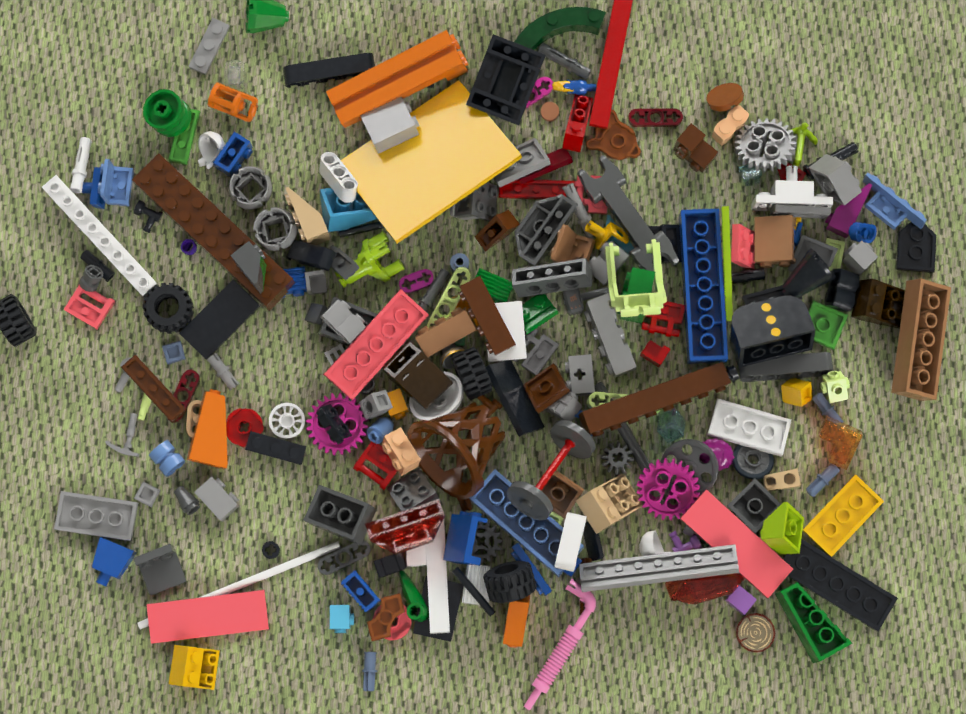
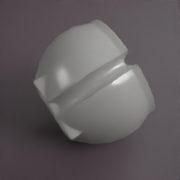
[229,166,272,210]
[253,207,297,251]

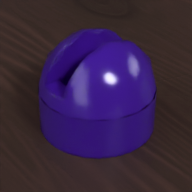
[181,239,197,255]

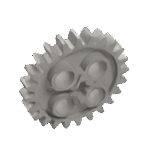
[735,118,797,172]

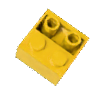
[169,645,220,690]

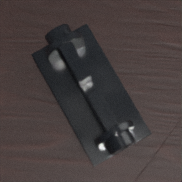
[316,404,352,445]

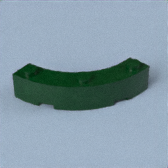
[514,7,606,50]

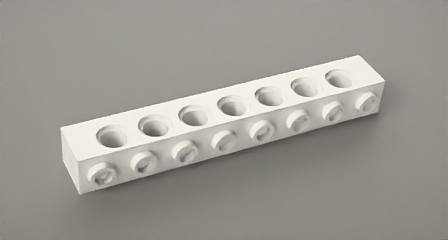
[42,175,160,298]

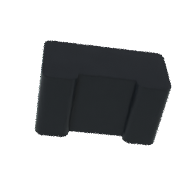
[373,551,408,579]

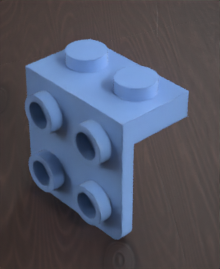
[98,159,134,206]

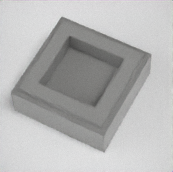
[134,482,161,508]

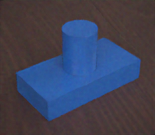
[82,167,105,209]

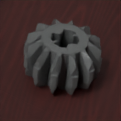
[601,442,634,475]

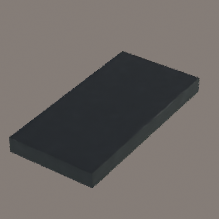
[179,280,260,360]
[486,360,545,437]

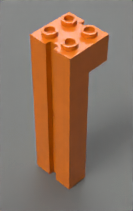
[326,30,469,128]

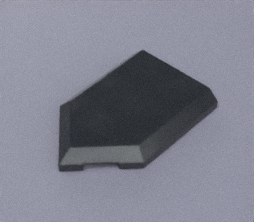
[896,222,937,273]

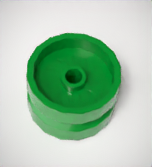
[143,89,191,137]

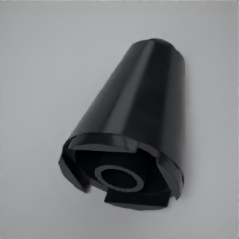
[782,248,836,298]

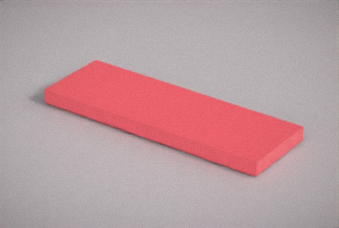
[323,289,429,400]
[680,489,793,598]
[147,590,269,644]

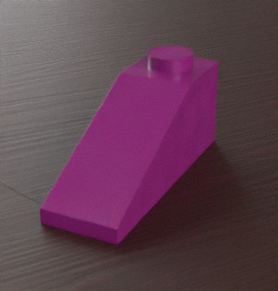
[825,183,872,238]

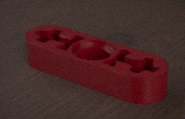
[628,108,683,127]
[167,370,200,423]

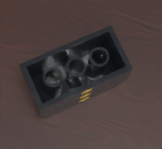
[729,296,816,368]

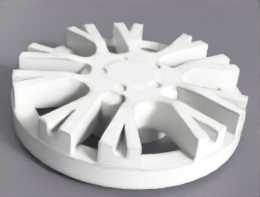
[269,403,305,439]

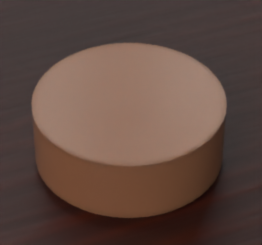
[540,102,559,122]

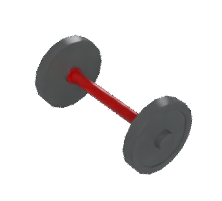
[507,420,596,521]

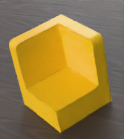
[781,378,812,407]

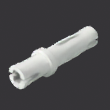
[70,137,92,193]

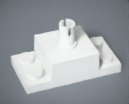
[751,166,833,211]

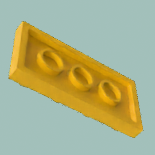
[803,474,884,557]

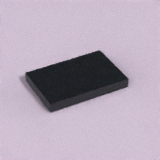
[413,576,464,642]

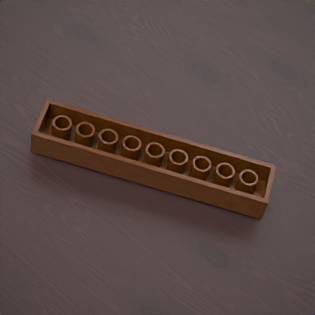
[132,153,295,311]

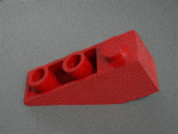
[562,94,593,153]

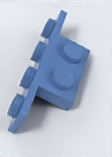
[863,173,927,230]

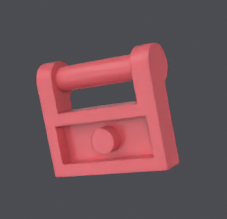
[64,284,115,330]

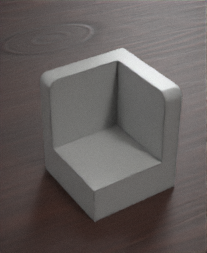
[305,270,328,295]

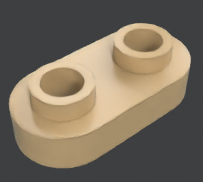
[186,400,202,438]

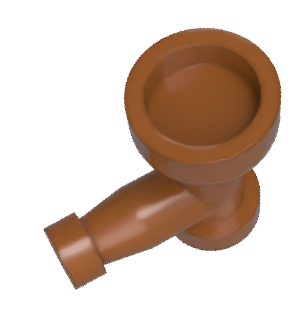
[474,395,502,427]

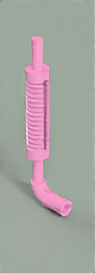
[524,579,596,710]

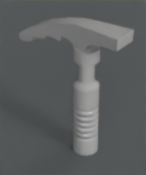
[105,413,140,457]

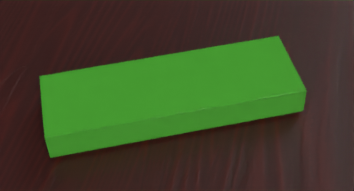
[168,109,201,165]

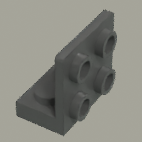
[454,182,498,222]
[387,468,443,526]
[133,544,186,595]

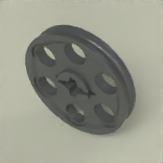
[660,439,719,495]

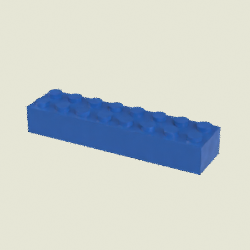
[679,209,728,364]

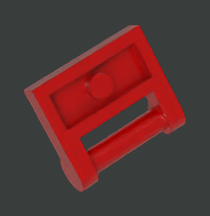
[353,441,398,490]

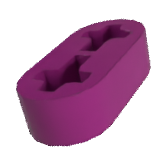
[399,269,434,294]

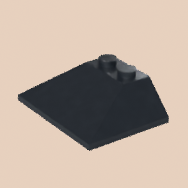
[466,34,546,126]

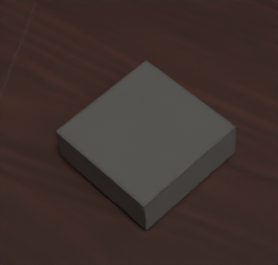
[305,303,328,325]

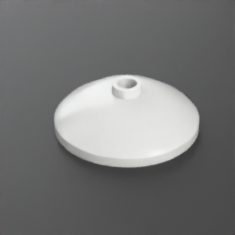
[409,372,464,421]

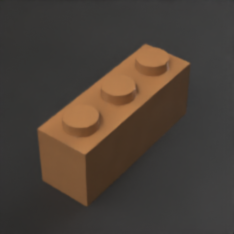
[415,307,477,357]

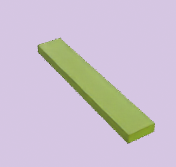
[721,206,733,322]

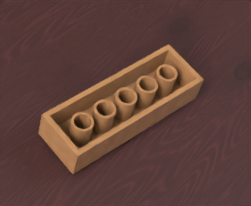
[891,278,951,401]

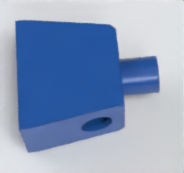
[92,537,137,587]

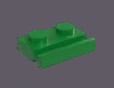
[522,294,558,334]

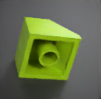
[760,502,804,555]

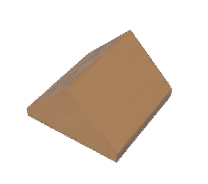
[542,470,584,519]

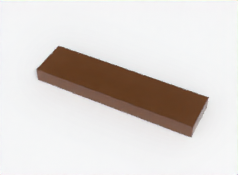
[121,354,187,424]

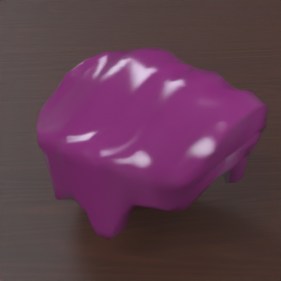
[700,438,735,471]

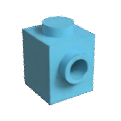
[330,605,354,633]

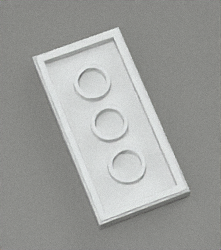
[707,398,791,457]

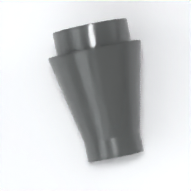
[174,486,200,515]

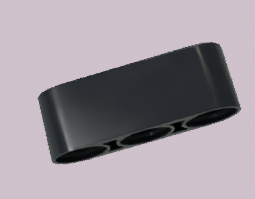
[286,240,337,271]

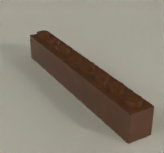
[578,362,731,438]

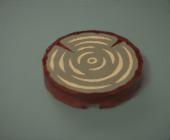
[736,613,775,653]

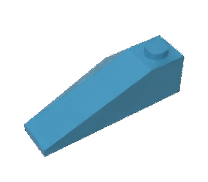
[320,188,377,232]

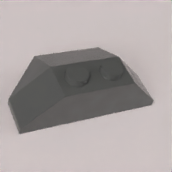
[514,194,578,266]

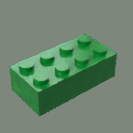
[617,267,655,324]

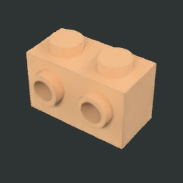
[382,427,421,476]

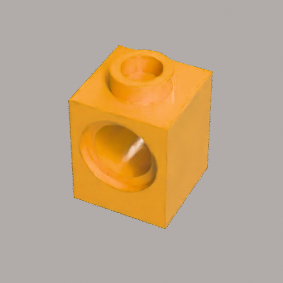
[387,388,409,420]

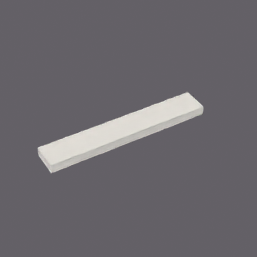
[425,516,450,634]

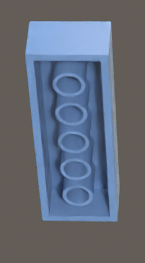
[469,469,584,578]

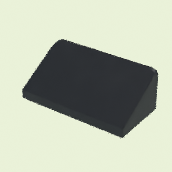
[583,522,604,561]

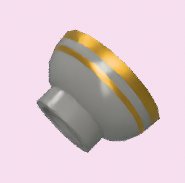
[441,344,464,369]

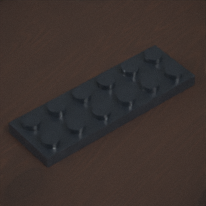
[782,539,898,632]

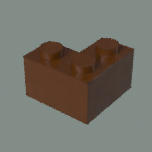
[673,123,718,173]

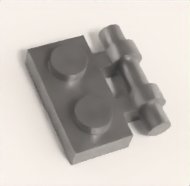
[513,329,559,376]

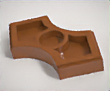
[367,593,405,642]

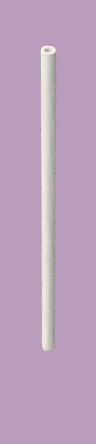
[138,541,340,630]

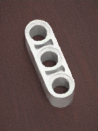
[319,152,358,203]
[554,512,587,572]

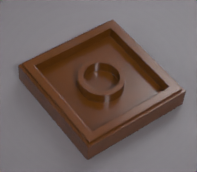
[523,363,570,413]

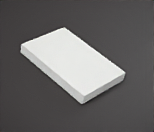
[486,301,527,362]

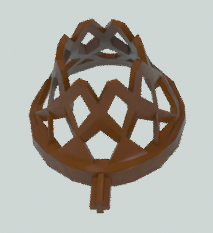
[407,402,505,512]

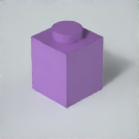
[724,584,757,615]

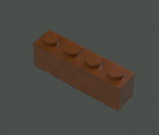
[458,276,516,356]

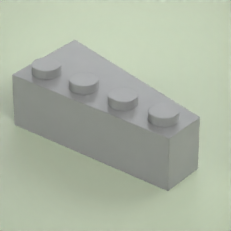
[583,293,637,378]

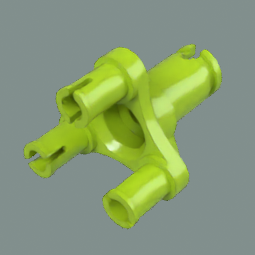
[335,231,405,288]

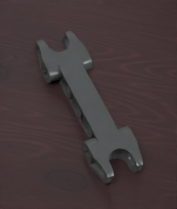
[577,155,679,271]

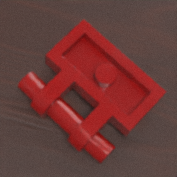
[641,301,685,338]

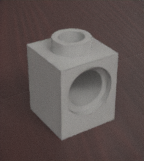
[359,390,393,420]

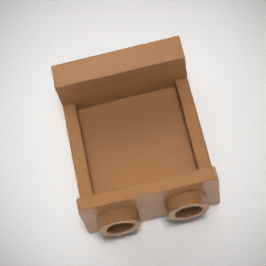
[755,215,796,268]

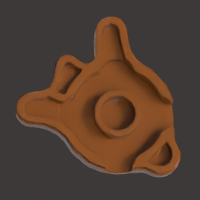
[586,110,641,160]

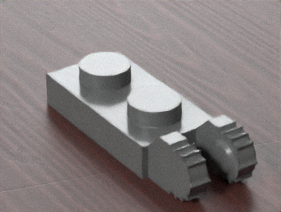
[329,245,360,280]

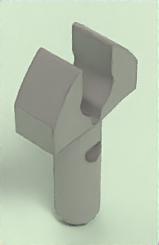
[115,357,131,392]

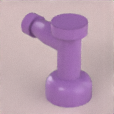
[669,531,702,552]

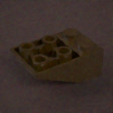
[851,279,905,329]
[382,341,453,410]

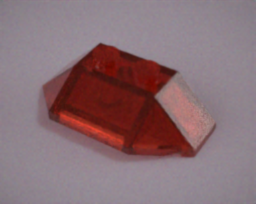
[365,499,445,555]
[665,573,745,605]

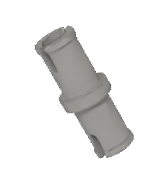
[207,353,240,391]

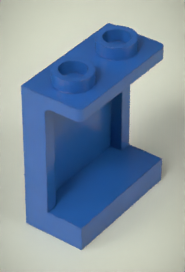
[443,511,488,566]

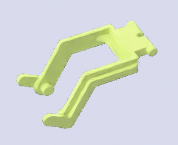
[605,239,667,317]

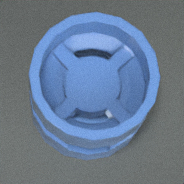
[149,440,185,477]

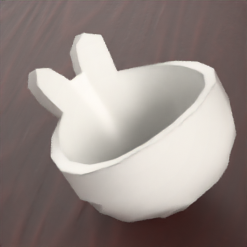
[198,131,225,169]
[639,531,670,556]

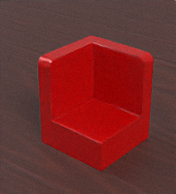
[640,340,671,367]

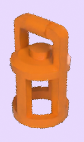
[208,82,258,122]

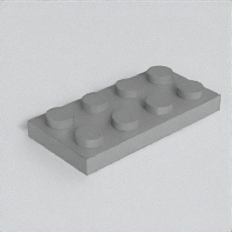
[54,491,139,541]

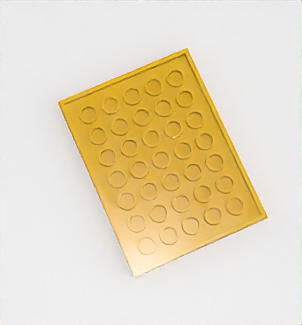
[341,80,522,244]

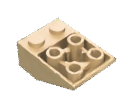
[284,187,331,245]
[576,474,643,534]

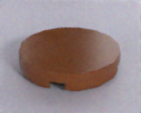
[706,83,744,111]

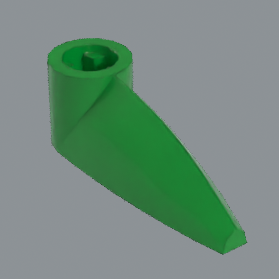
[399,571,429,622]

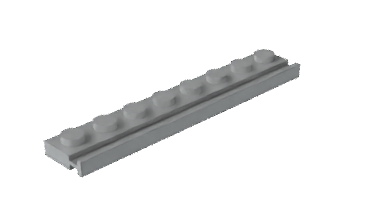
[579,544,739,592]

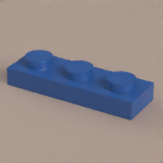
[511,543,552,596]

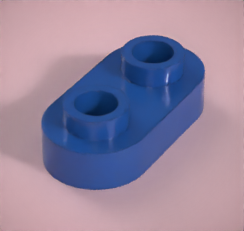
[848,222,877,243]

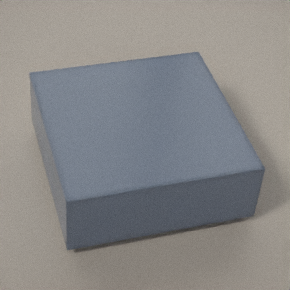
[162,341,186,365]

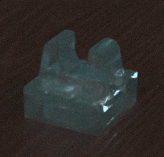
[738,165,762,186]

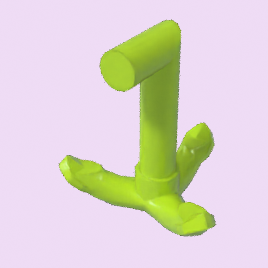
[791,122,818,168]

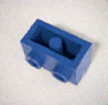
[213,132,253,178]

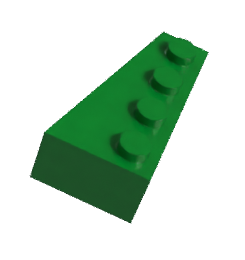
[775,582,853,663]

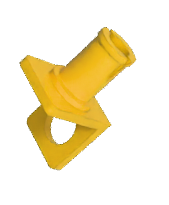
[585,221,629,250]

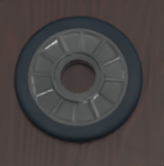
[732,444,774,480]

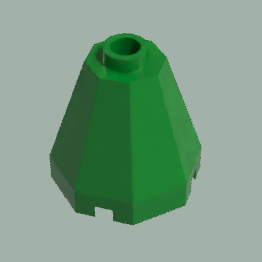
[245,0,289,33]

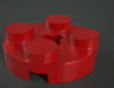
[226,408,264,447]

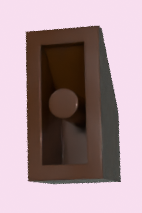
[475,210,520,252]

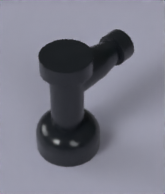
[133,200,163,233]

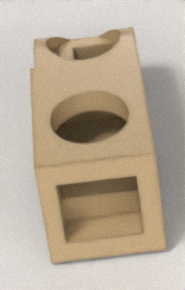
[763,468,801,492]

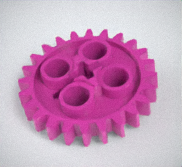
[306,393,369,456]
[637,458,700,521]

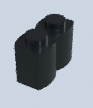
[824,268,860,312]

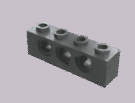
[512,258,592,298]

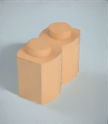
[711,105,749,145]

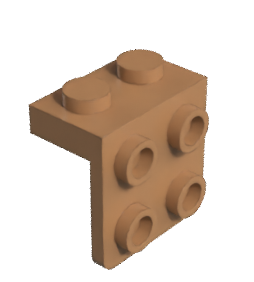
[550,224,596,263]

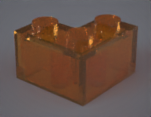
[818,416,863,470]

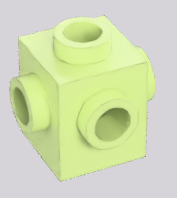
[820,371,850,403]

